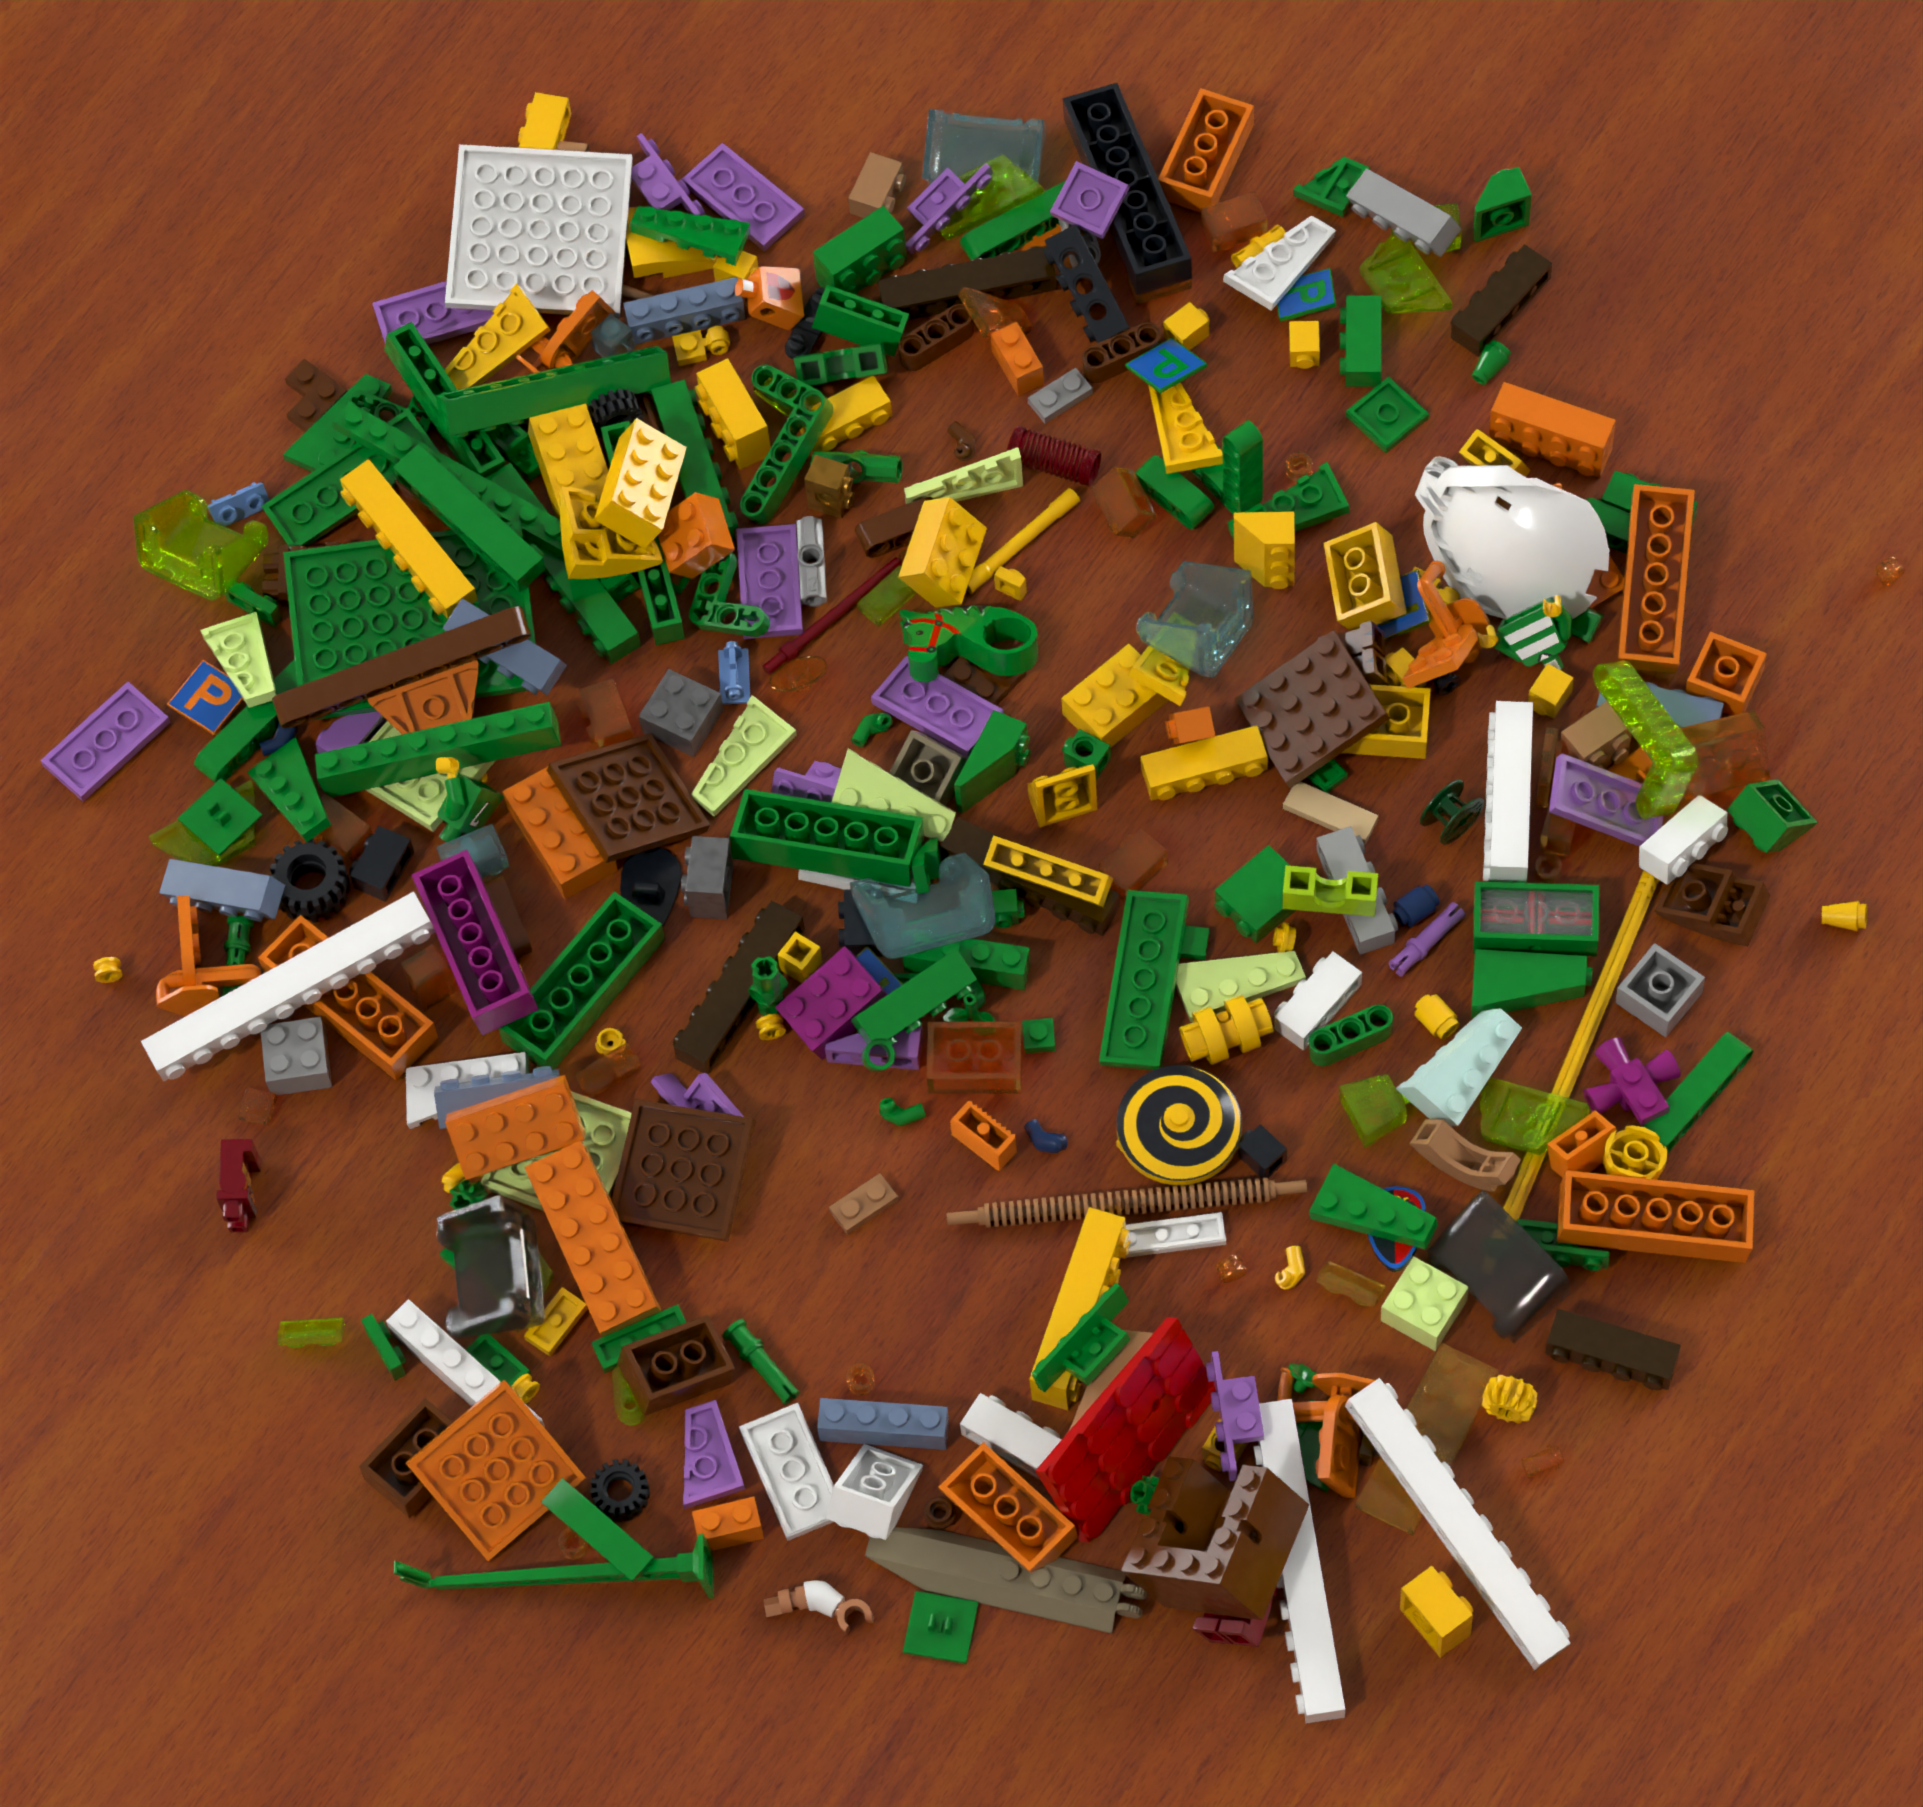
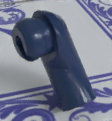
[259,723,297,757]
[1024,1119,1068,1153]

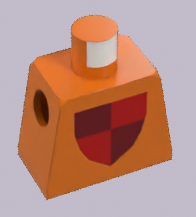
[735,266,804,331]

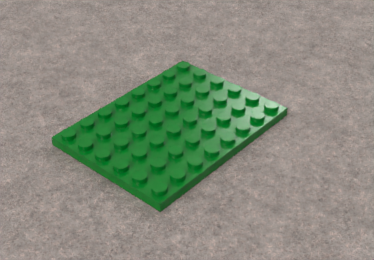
[283,520,536,720]

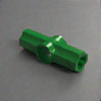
[810,450,903,484]
[748,956,789,1016]

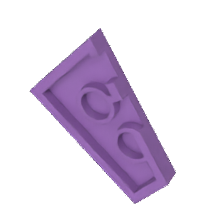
[683,1400,745,1509]

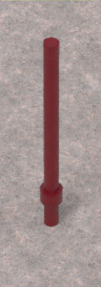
[762,557,902,675]

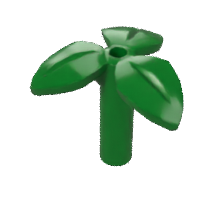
[942,981,996,1032]

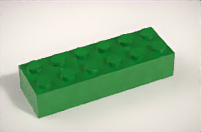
[730,789,924,887]
[498,891,665,1070]

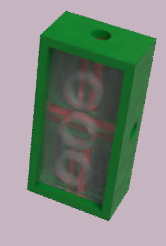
[1473,881,1599,957]

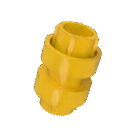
[1179,995,1274,1065]

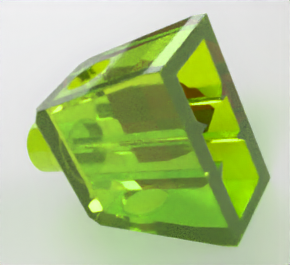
[1339,1074,1410,1148]

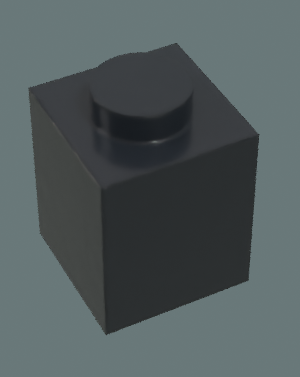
[1238,1124,1287,1179]

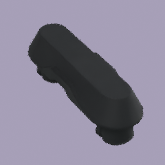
[784,287,825,360]

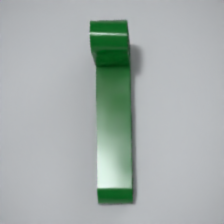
[740,364,833,525]
[1191,420,1263,515]

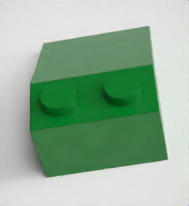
[954,710,1031,814]

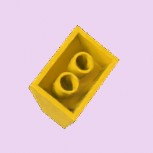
[1234,512,1295,589]

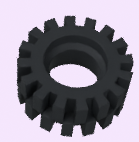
[587,389,643,439]
[590,1459,650,1522]

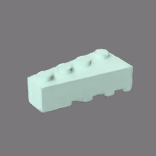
[1396,1008,1522,1126]

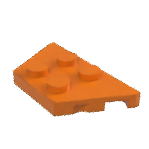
[368,660,479,735]

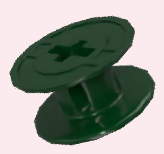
[1420,779,1484,845]

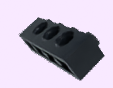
[1043,224,1130,343]

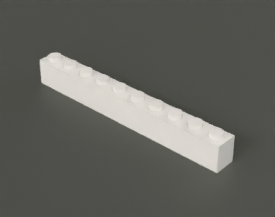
[141,891,435,1081]
[1345,1378,1570,1670]
[1253,1399,1345,1723]

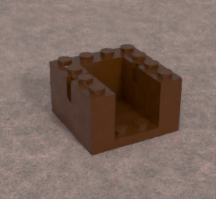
[1121,1456,1309,1621]

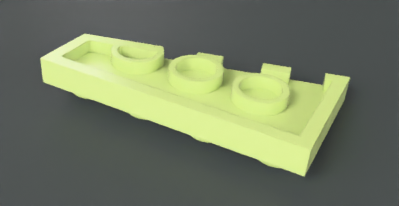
[904,447,1023,504]
[200,612,277,708]
[691,695,797,817]
[831,748,956,841]
[1175,951,1306,1022]

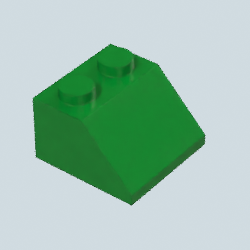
[1473,167,1532,243]
[1726,779,1818,853]

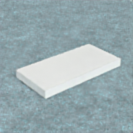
[739,1403,834,1541]

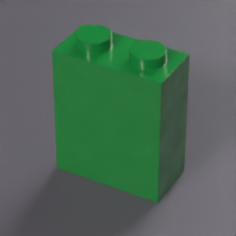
[1214,845,1296,944]

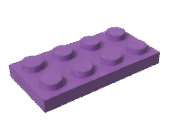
[682,143,805,251]
[372,281,494,345]
[737,524,803,639]
[871,656,1004,757]
[40,682,171,802]
[1549,753,1666,846]

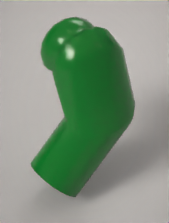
[851,713,892,747]
[879,1098,926,1126]

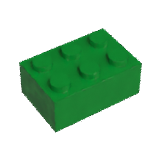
[813,206,907,295]

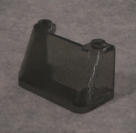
[1427,1190,1570,1344]
[436,1195,545,1338]

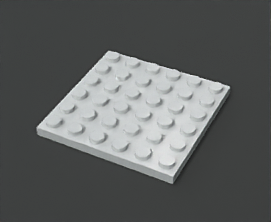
[445,144,633,318]

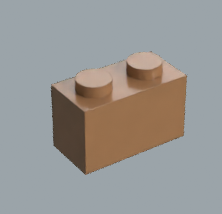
[848,152,906,218]

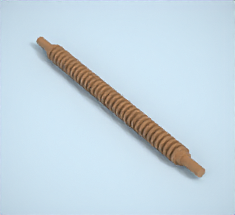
[947,1177,1307,1228]

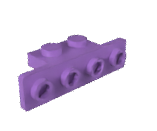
[631,133,705,215]
[905,163,993,254]
[771,761,841,802]
[651,1073,744,1117]
[1206,1351,1264,1481]

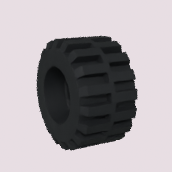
[269,839,350,923]

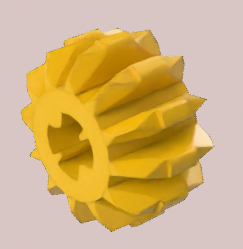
[1482,1375,1538,1424]

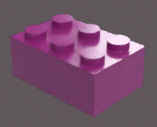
[775,946,888,1060]

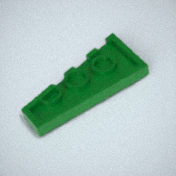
[630,206,750,266]
[283,374,393,472]
[1228,462,1350,540]
[247,737,331,843]
[1309,1163,1438,1249]

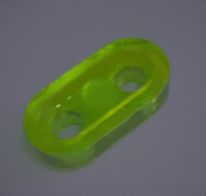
[612,1365,646,1425]

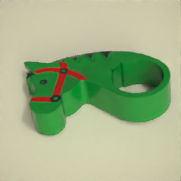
[899,605,1039,682]

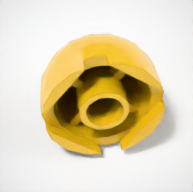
[1603,1125,1667,1180]

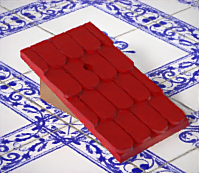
[1035,1317,1216,1543]

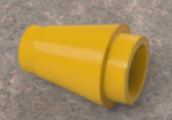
[1822,901,1867,931]

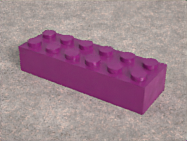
[412,849,539,1036]

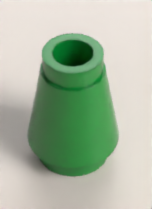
[1471,340,1511,385]

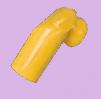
[442,1163,484,1193]
[1275,1246,1305,1290]

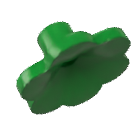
[1288,1363,1318,1394]

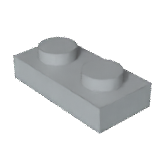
[1028,368,1093,424]

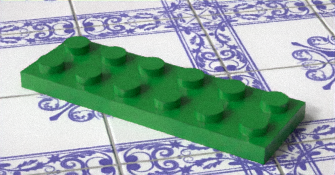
[261,408,439,547]
[1099,890,1189,1070]

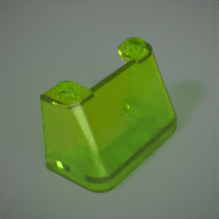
[133,489,268,601]

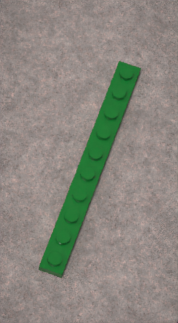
[333,402,564,558]

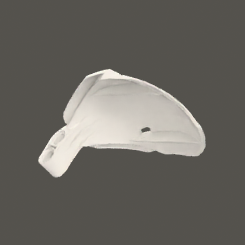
[1415,456,1609,619]

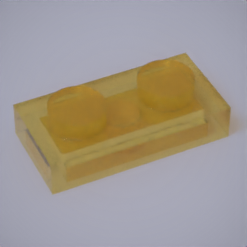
[1316,1261,1386,1307]

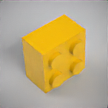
[1400,1566,1473,1658]

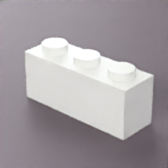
[1639,795,1728,885]
[1274,951,1362,1051]
[960,1393,1062,1480]

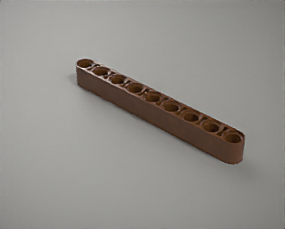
[272,606,531,729]

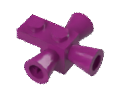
[1583,1037,1681,1126]

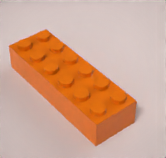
[1616,484,1695,673]
[258,915,438,1081]
[524,1140,662,1337]
[1557,1170,1754,1263]

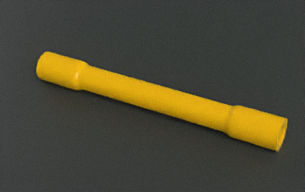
[966,488,1080,594]

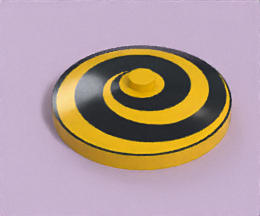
[1117,1065,1242,1186]

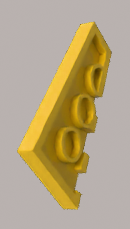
[445,283,551,390]
[1148,383,1223,474]
[1128,614,1199,706]

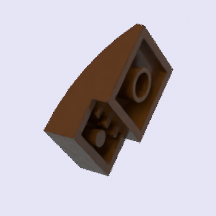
[1655,863,1770,947]

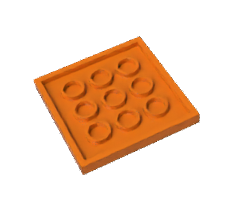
[405,1380,586,1561]

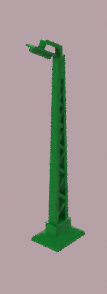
[394,1533,714,1599]

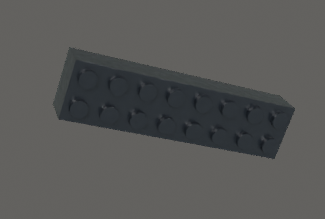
[1063,83,1192,295]

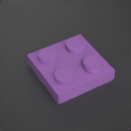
[1050,161,1129,239]

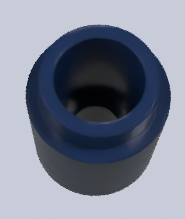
[1393,884,1440,927]

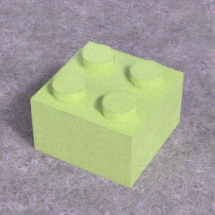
[1381,1256,1469,1351]

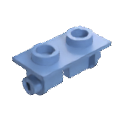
[207,482,269,529]
[718,641,750,705]

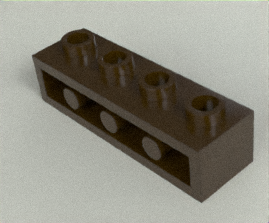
[1450,244,1552,357]
[1545,1308,1681,1390]

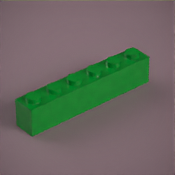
[384,322,505,478]
[651,379,739,541]
[393,444,546,593]

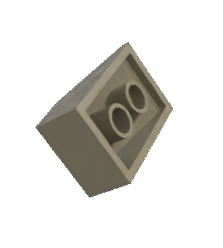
[889,730,968,806]

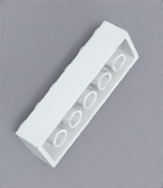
[1483,701,1533,883]

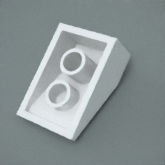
[826,1444,923,1540]

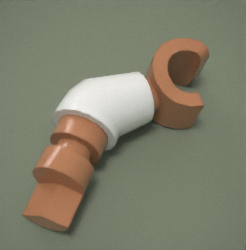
[764,1580,874,1635]

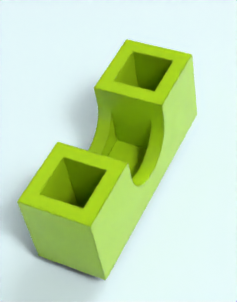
[1283,865,1378,917]

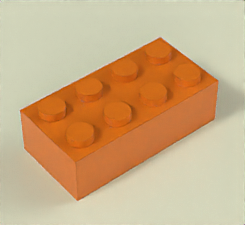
[1158,88,1254,216]
[1489,382,1616,478]
[502,767,618,900]
[445,1075,585,1180]

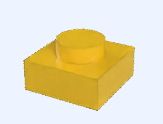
[994,566,1027,601]

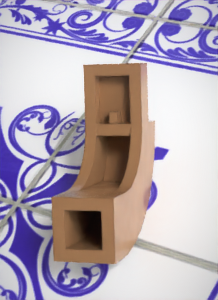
[1409,1119,1521,1192]

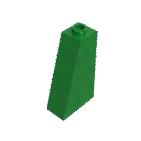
[1471,949,1592,1018]

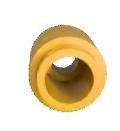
[1414,994,1460,1040]

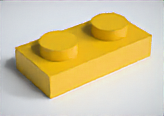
[524,1287,588,1357]

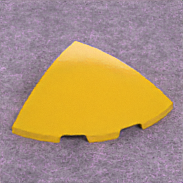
[626,207,718,278]
[560,486,663,579]

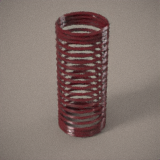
[1007,425,1101,487]

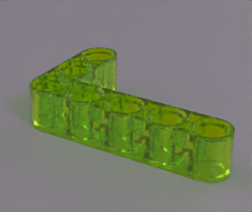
[1593,660,1698,819]

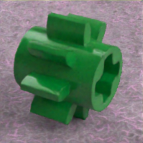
[449,1179,489,1219]
[1130,1475,1160,1516]

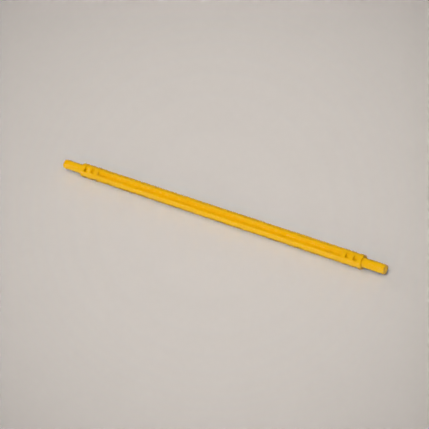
[1481,870,1659,1274]

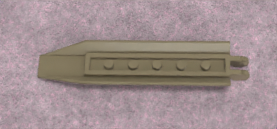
[865,1527,1147,1634]

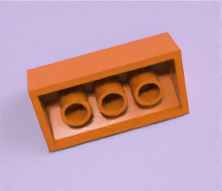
[938,1442,1078,1573]

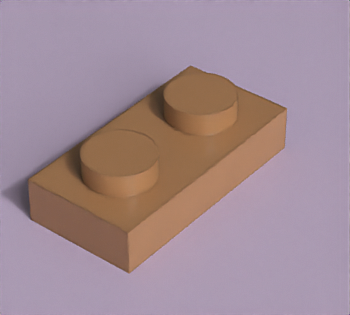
[829,1173,898,1235]

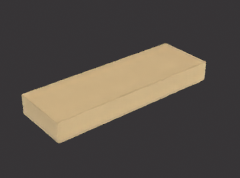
[1283,782,1379,844]

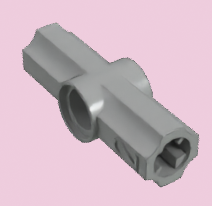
[796,516,827,607]

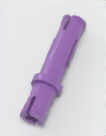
[1389,902,1465,976]

